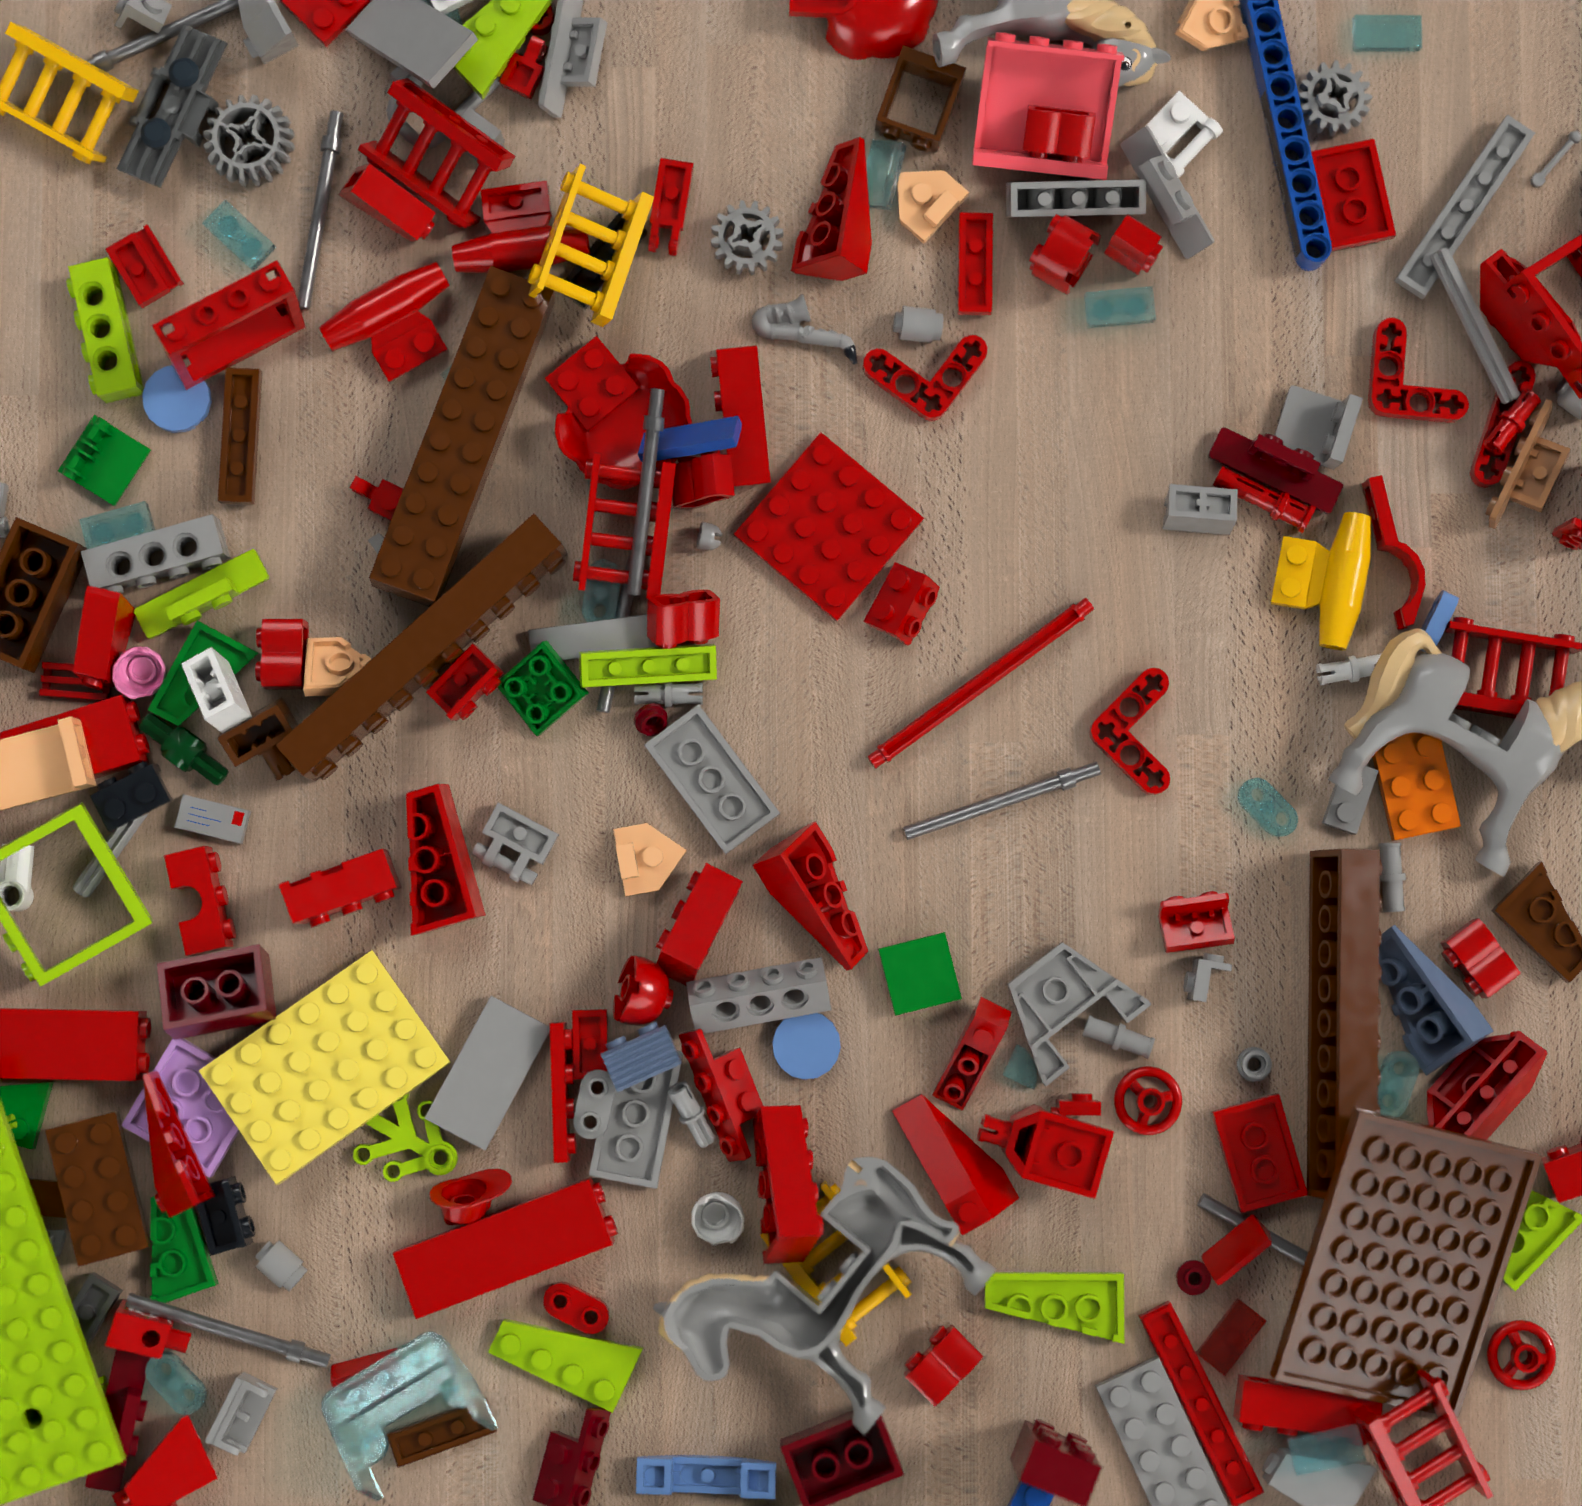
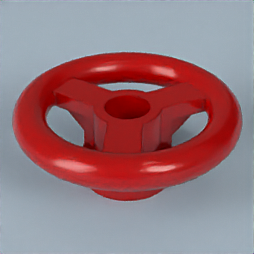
[1114,1066,1183,1135]
[1487,1320,1556,1390]

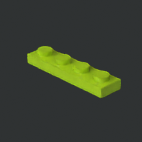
[579,644,717,688]

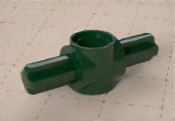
[139,713,229,786]

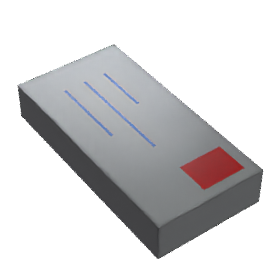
[174,794,251,844]

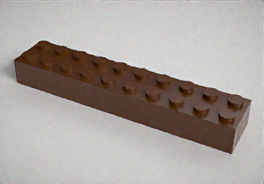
[369,266,555,607]
[276,514,568,781]
[1307,849,1382,1199]

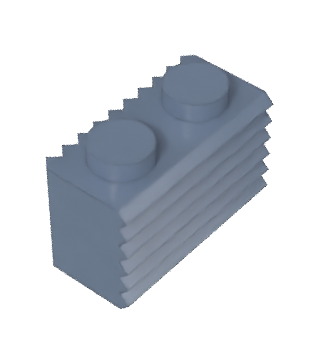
[601,1022,682,1092]

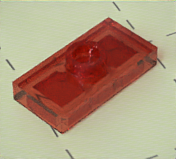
[1196,1298,1267,1376]

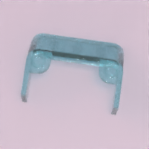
[321,1332,498,1501]

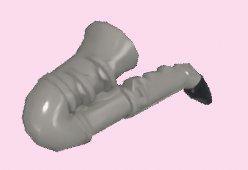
[752,294,858,365]

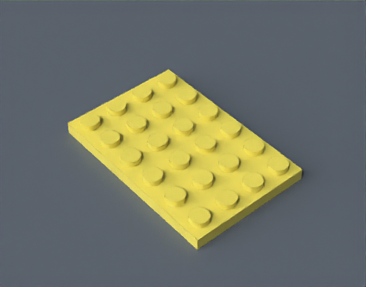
[199,950,451,1185]

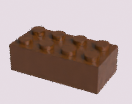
[0,517,88,673]
[45,1111,152,1267]

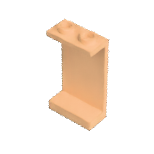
[0,716,96,811]

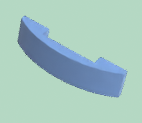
[636,1455,776,1499]

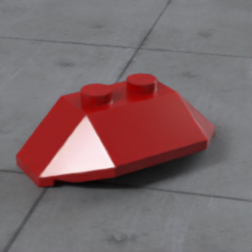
[1480,249,1581,367]
[1427,1031,1548,1140]

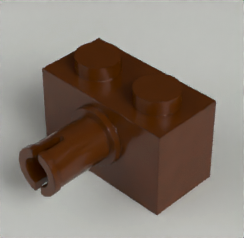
[217,697,299,781]

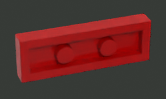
[958,212,993,315]

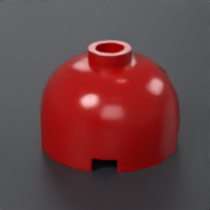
[613,955,674,1026]

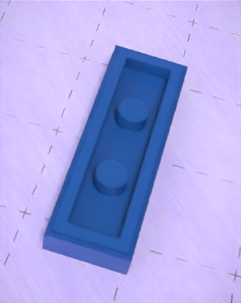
[638,416,742,462]

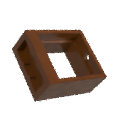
[875,46,966,152]

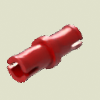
[1483,389,1541,455]

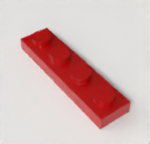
[550,1022,576,1163]

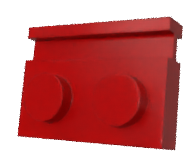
[106,224,184,309]

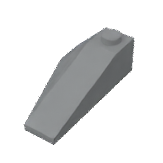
[238,0,299,64]

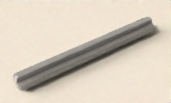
[1430,248,1520,404]

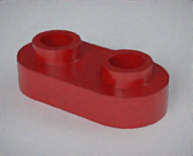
[543,1281,610,1334]

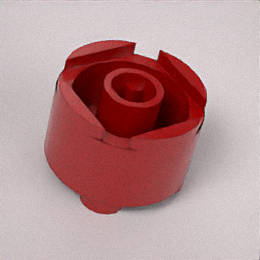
[1029,214,1101,295]

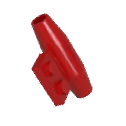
[452,180,590,273]
[319,262,450,383]

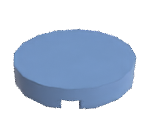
[142,365,212,433]
[772,1013,841,1080]

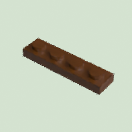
[218,368,262,505]

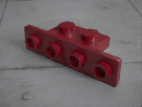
[1208,427,1344,514]
[85,1349,150,1493]
[532,1408,611,1506]

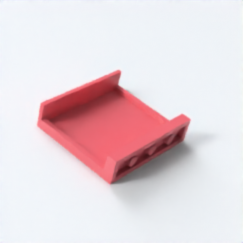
[972,32,1125,180]

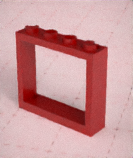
[1500,234,1582,399]
[152,260,306,390]

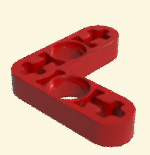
[1368,317,1469,423]
[863,335,988,421]
[1089,668,1170,795]

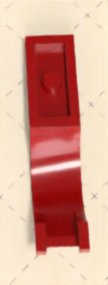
[1361,475,1426,630]

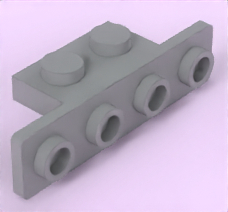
[538,0,607,118]
[1120,126,1214,259]

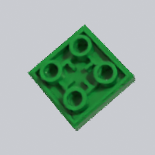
[497,640,589,737]
[878,932,962,1016]

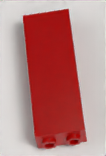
[0,695,150,779]
[0,1008,151,1081]
[392,1176,618,1319]

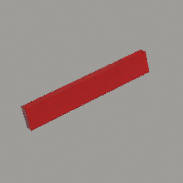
[1138,1301,1264,1506]

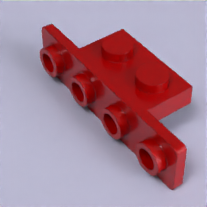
[679,1029,763,1162]

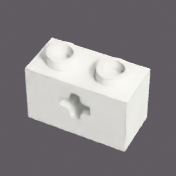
[181,647,252,733]

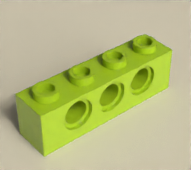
[66,257,144,403]

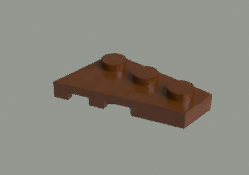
[1491,861,1582,983]

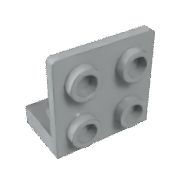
[1274,385,1363,470]

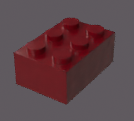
[157,944,276,1040]
[780,1411,904,1506]
[1010,1419,1102,1506]

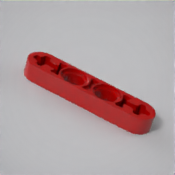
[1470,361,1536,488]

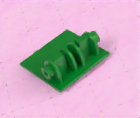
[58,415,151,506]

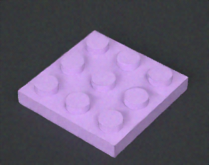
[121,1038,239,1178]

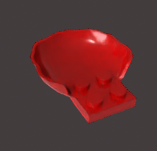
[789,0,938,60]
[545,335,692,490]

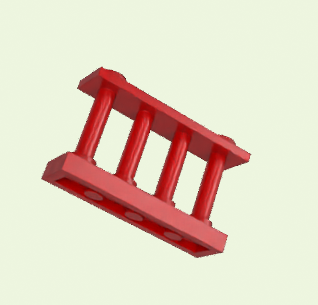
[358,78,516,228]
[573,452,676,598]
[1444,617,1582,719]
[1352,1369,1494,1506]

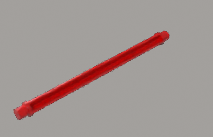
[867,598,1094,769]

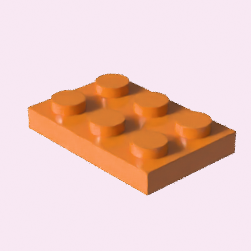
[1372,733,1461,841]

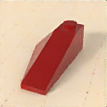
[791,137,872,281]
[752,821,869,971]
[142,1071,215,1218]
[892,1094,1019,1236]

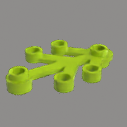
[353,1093,458,1182]

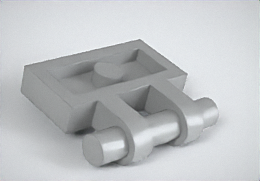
[472,803,559,886]

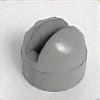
[697,522,722,550]

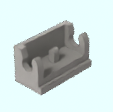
[1163,484,1238,535]
[205,1372,278,1455]

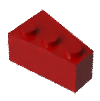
[278,849,402,928]
[656,863,743,986]

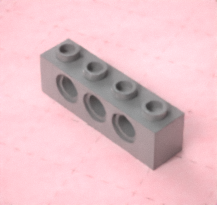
[1006,179,1146,217]
[81,514,230,594]
[686,957,831,1034]

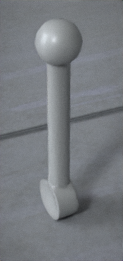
[1531,131,1582,188]

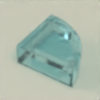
[1002,1044,1037,1090]

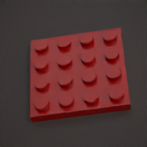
[734,432,924,622]

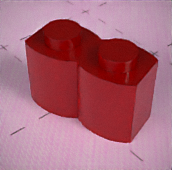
[1023,105,1096,163]
[1104,214,1163,276]
[672,450,735,509]
[647,590,720,649]
[255,619,309,690]
[1440,918,1521,999]
[904,1324,983,1407]

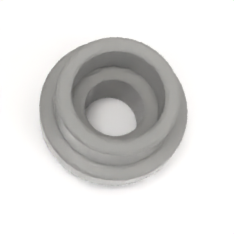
[1237,1047,1272,1082]

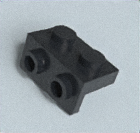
[90,761,173,832]
[197,1176,255,1256]

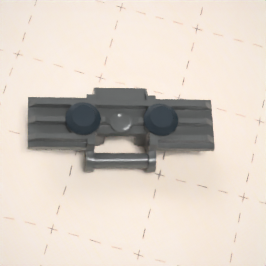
[117,24,227,188]

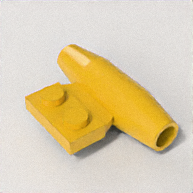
[1271,512,1371,651]

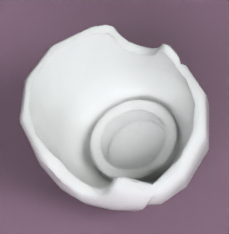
[691,1192,744,1246]

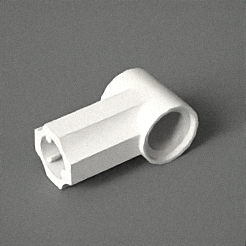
[0,844,35,912]

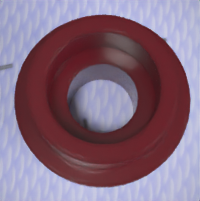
[634,703,667,736]
[1176,1260,1211,1295]

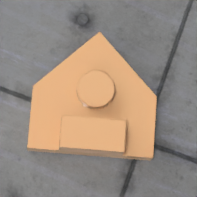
[1175,0,1249,51]
[896,170,969,244]
[303,637,371,697]
[613,823,687,897]

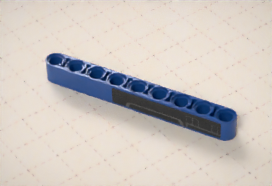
[1239,0,1332,271]

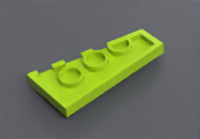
[453,0,553,100]
[984,1272,1125,1344]
[488,1319,644,1413]

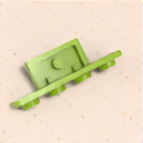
[134,549,270,639]

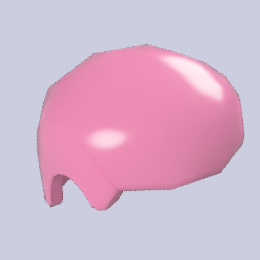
[112,646,166,700]

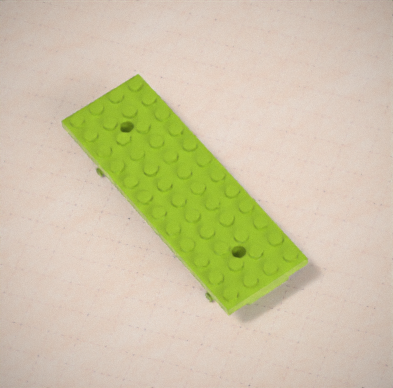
[0,1100,126,1505]

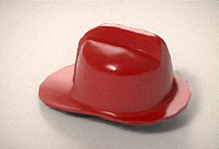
[430,1169,512,1225]

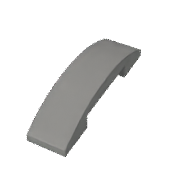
[528,614,658,660]

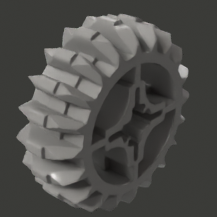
[203,94,295,187]

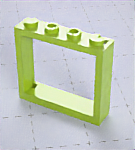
[0,802,153,987]

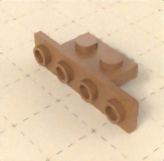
[1485,398,1571,529]

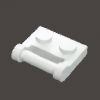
[1145,91,1223,178]

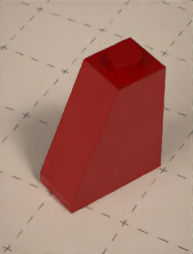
[338,163,436,242]
[73,585,136,690]
[120,1413,218,1506]

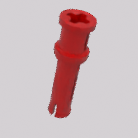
[1213,466,1316,534]

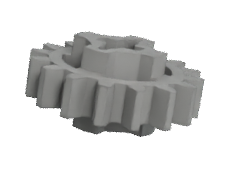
[1299,60,1372,136]
[711,200,783,276]

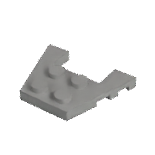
[1007,942,1152,1086]

